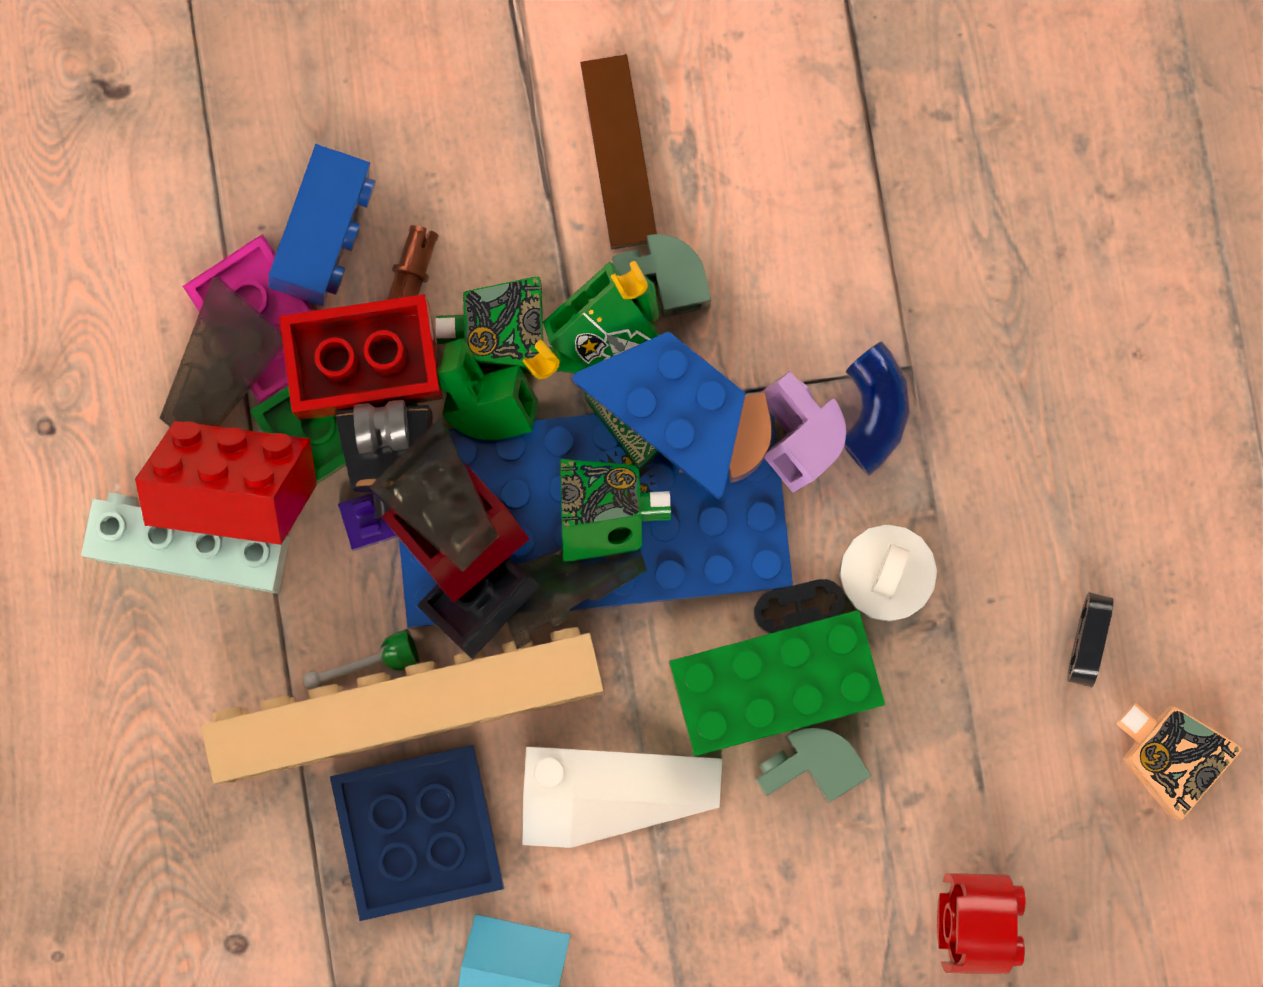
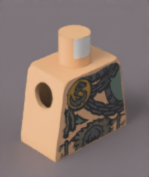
[1116,702,1243,820]

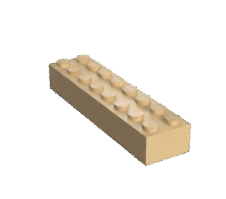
[200,627,605,784]

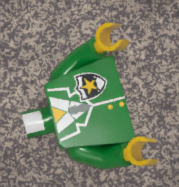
[522,261,660,380]

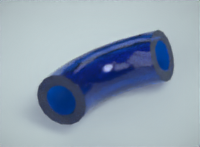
[843,341,910,476]

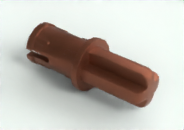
[387,225,439,300]

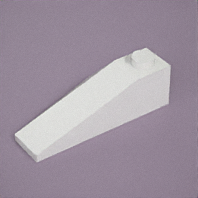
[522,747,722,848]

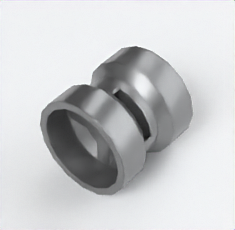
[354,400,410,454]

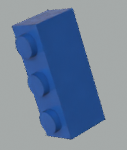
[268,144,376,306]

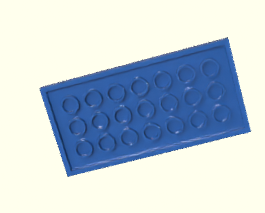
[399,411,793,628]

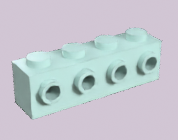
[81,493,290,594]

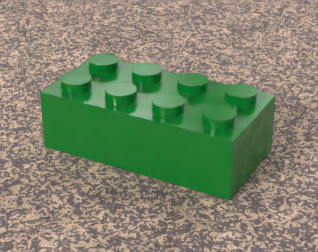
[669,610,885,757]

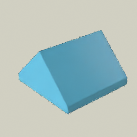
[458,914,571,987]

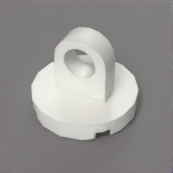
[839,525,937,622]

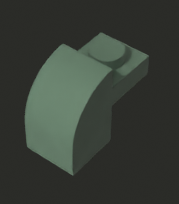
[604,234,711,318]
[755,728,871,803]

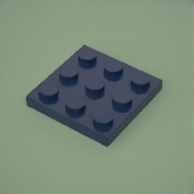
[330,745,505,921]

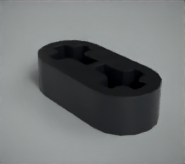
[754,579,845,634]
[1067,592,1114,687]

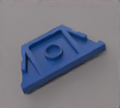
[571,331,746,500]

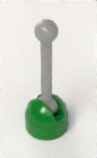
[303,629,420,690]

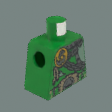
[436,277,544,374]
[560,459,671,561]

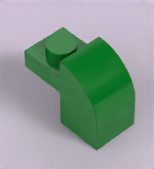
[438,338,539,440]

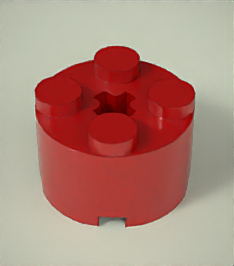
[937,873,1026,974]

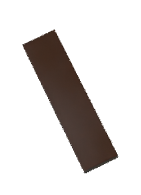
[580,54,657,250]

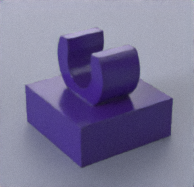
[338,493,397,551]

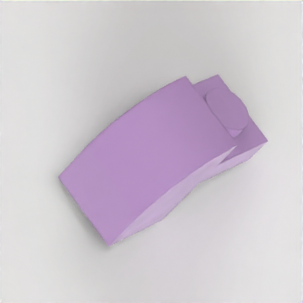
[761,371,846,493]

